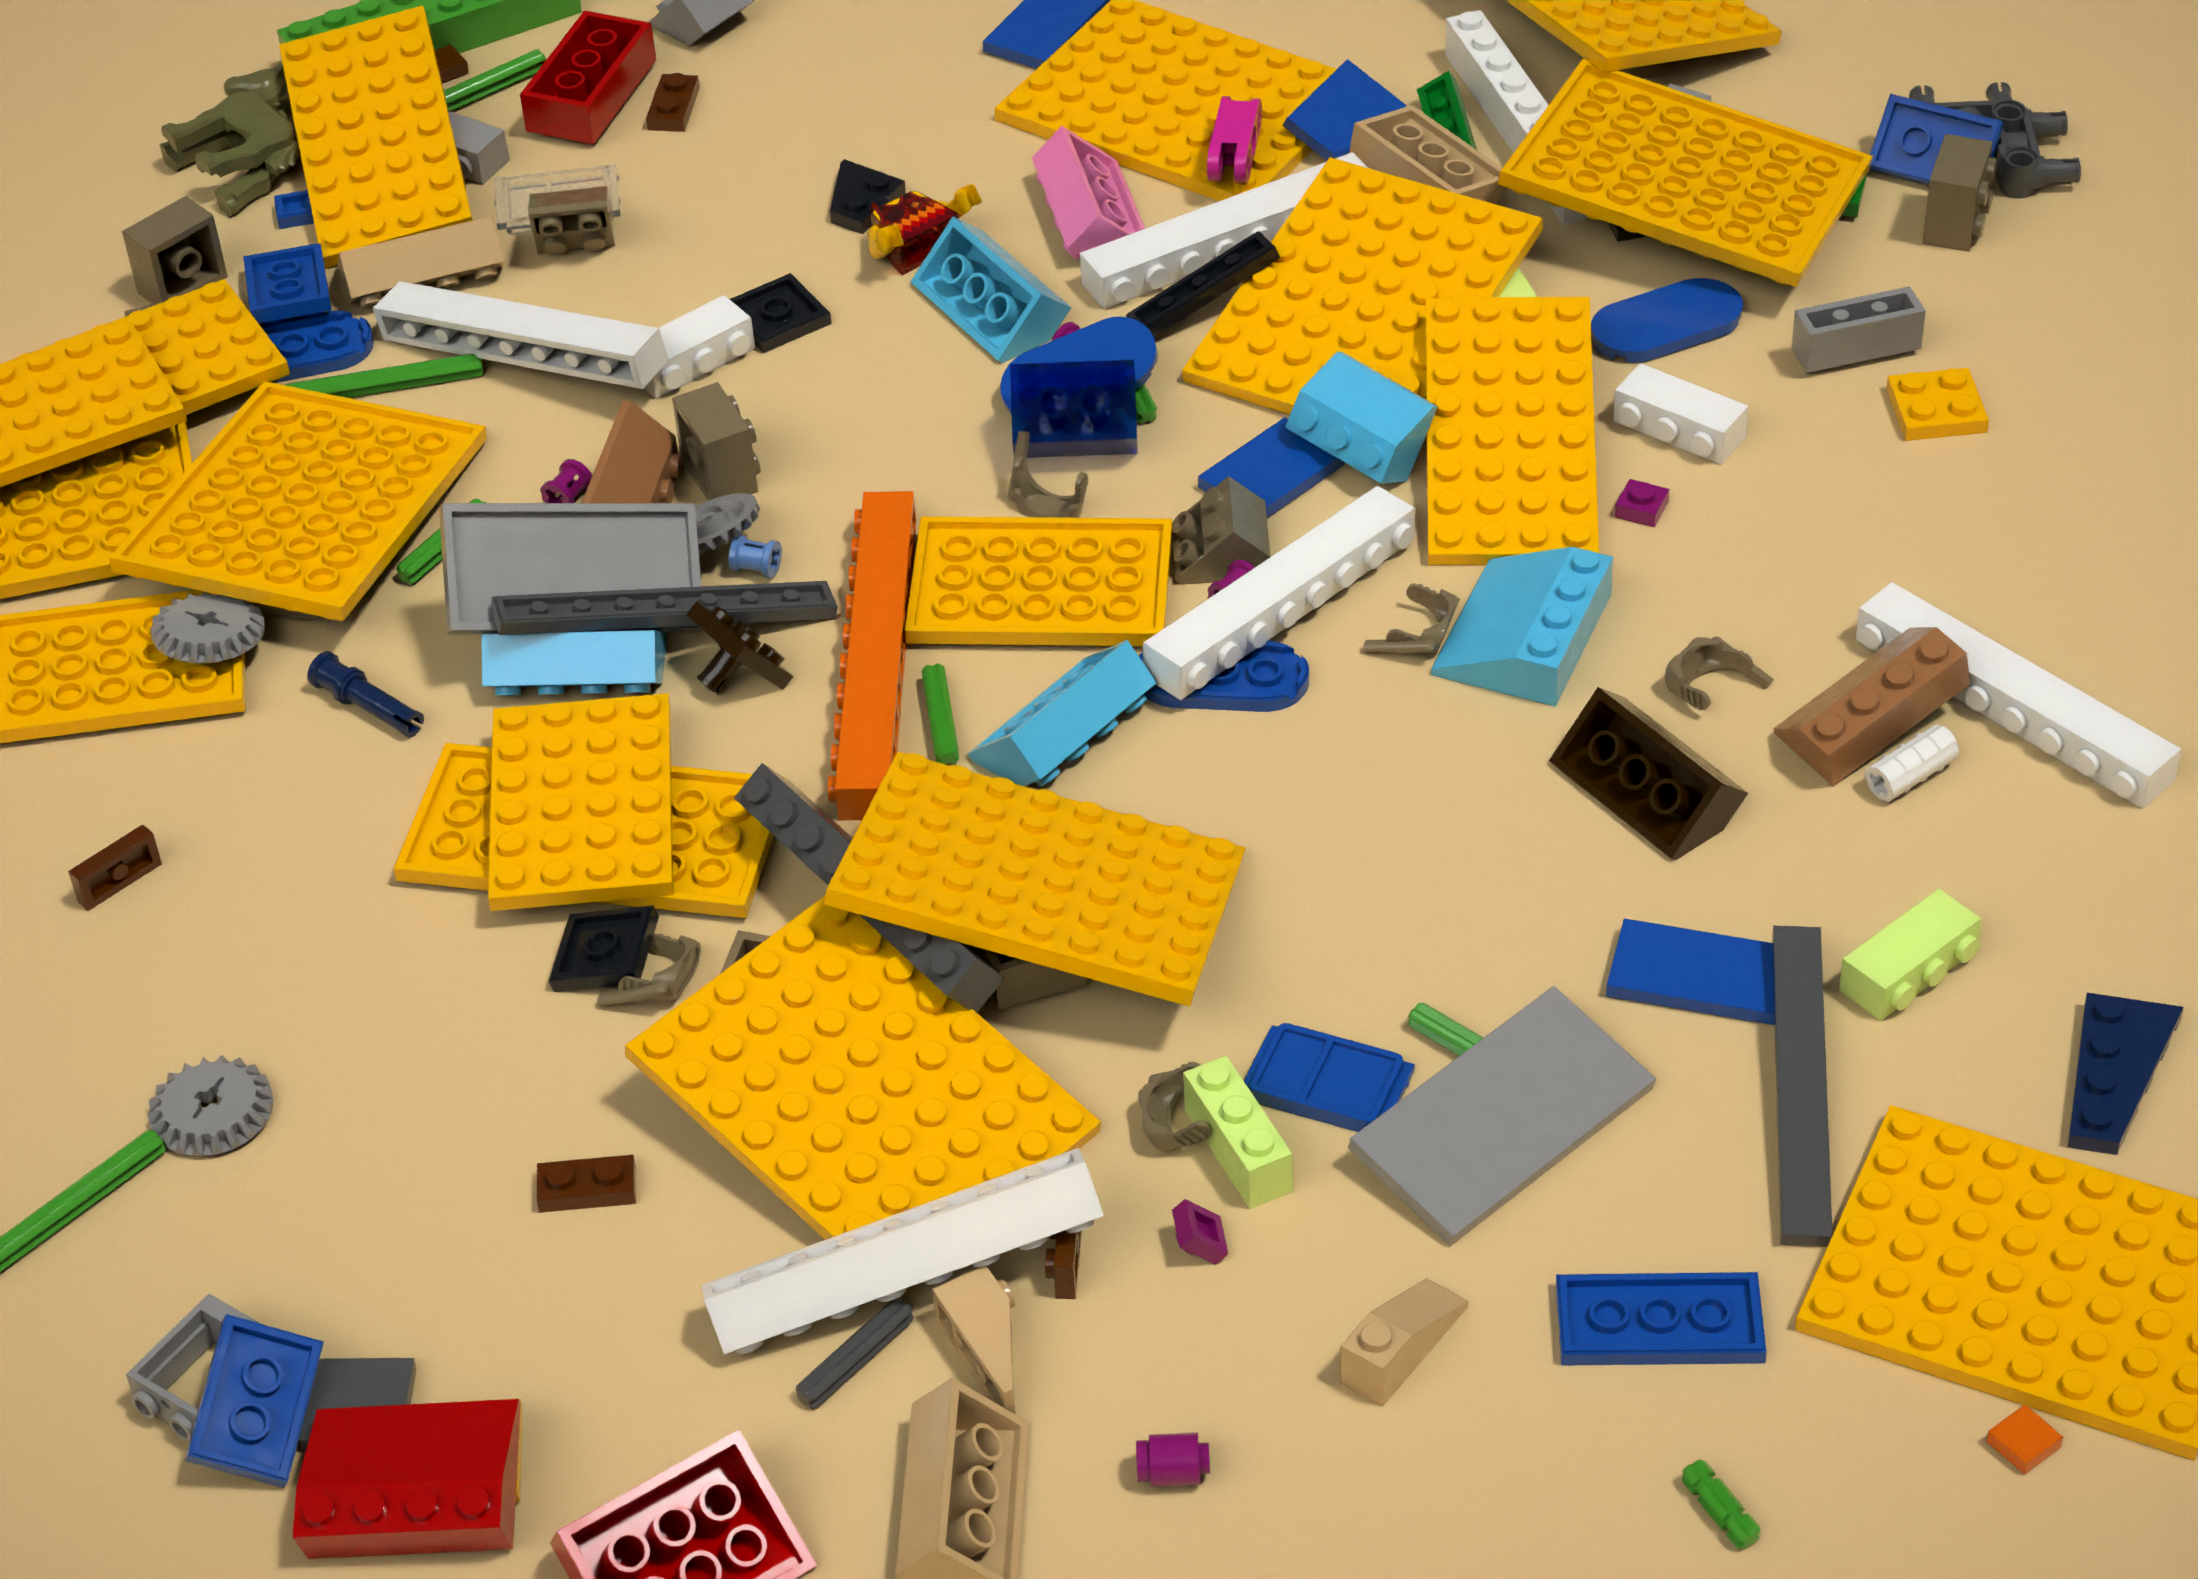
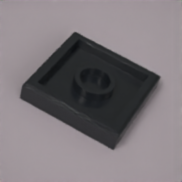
[730,273,832,353]
[549,905,659,992]

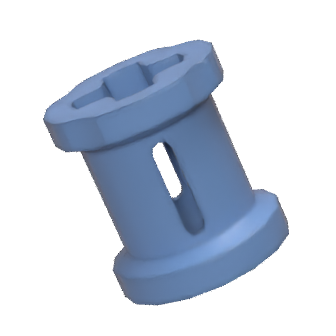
[728,535,782,578]

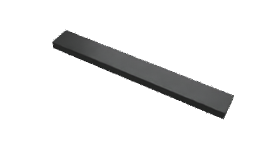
[491,581,838,635]
[1772,925,1832,1247]

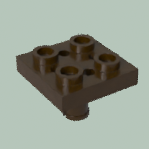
[686,601,793,695]

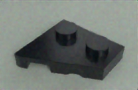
[830,159,906,234]

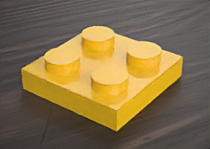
[1886,367,1989,441]

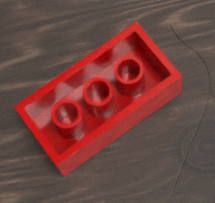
[520,10,657,145]

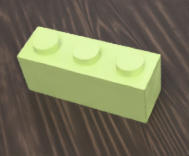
[1839,889,1982,1021]
[1183,1056,1293,1209]

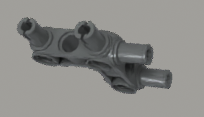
[1909,82,2081,199]

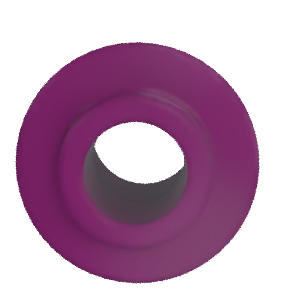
[1136,1432,1210,1487]

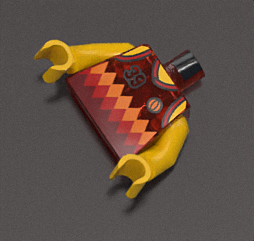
[867,184,982,275]

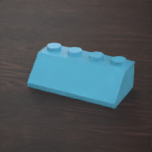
[910,217,1071,363]
[481,630,667,695]
[967,640,1157,787]

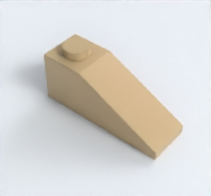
[932,1266,1015,1414]
[1341,1278,1468,1406]

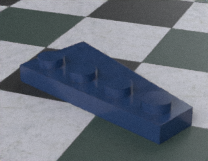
[2067,993,2184,1155]

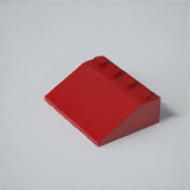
[292,1399,521,1559]
[550,1430,817,1579]

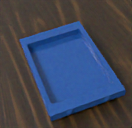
[1244,1023,1415,1132]

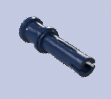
[307,651,424,738]

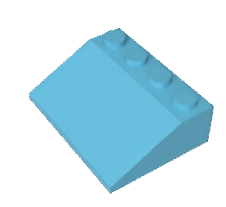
[1431,547,1613,707]

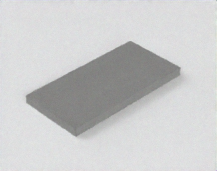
[439,503,703,634]
[1348,986,1656,1246]

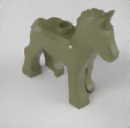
[160,61,301,217]

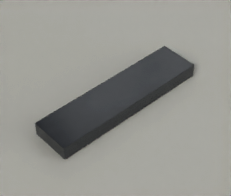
[1125,231,1280,337]

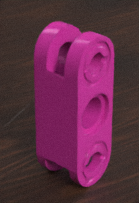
[1207,96,1262,183]

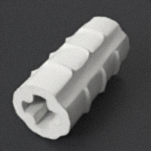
[1865,724,1960,802]

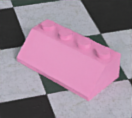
[1032,126,1145,260]

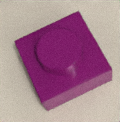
[1615,479,1670,527]
[1172,1199,1229,1265]

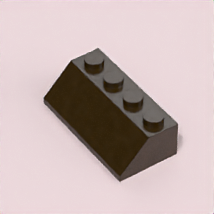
[1549,687,1748,860]

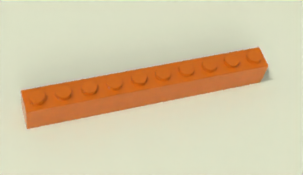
[828,491,917,821]

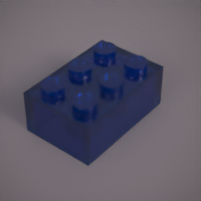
[1010,360,1138,458]

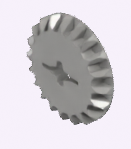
[695,493,760,555]
[150,592,265,663]
[147,1055,273,1156]

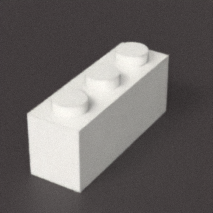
[644,295,755,399]
[1613,363,1749,465]

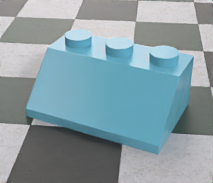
[1285,351,1438,484]

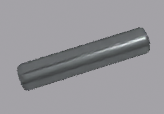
[795,1298,914,1409]

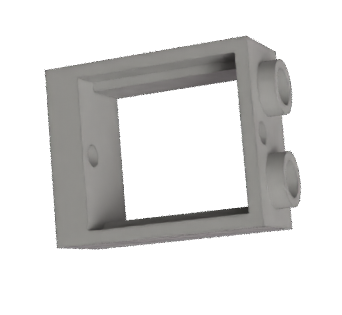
[126,1294,261,1441]

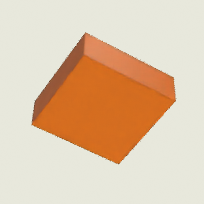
[1987,1404,2063,1475]

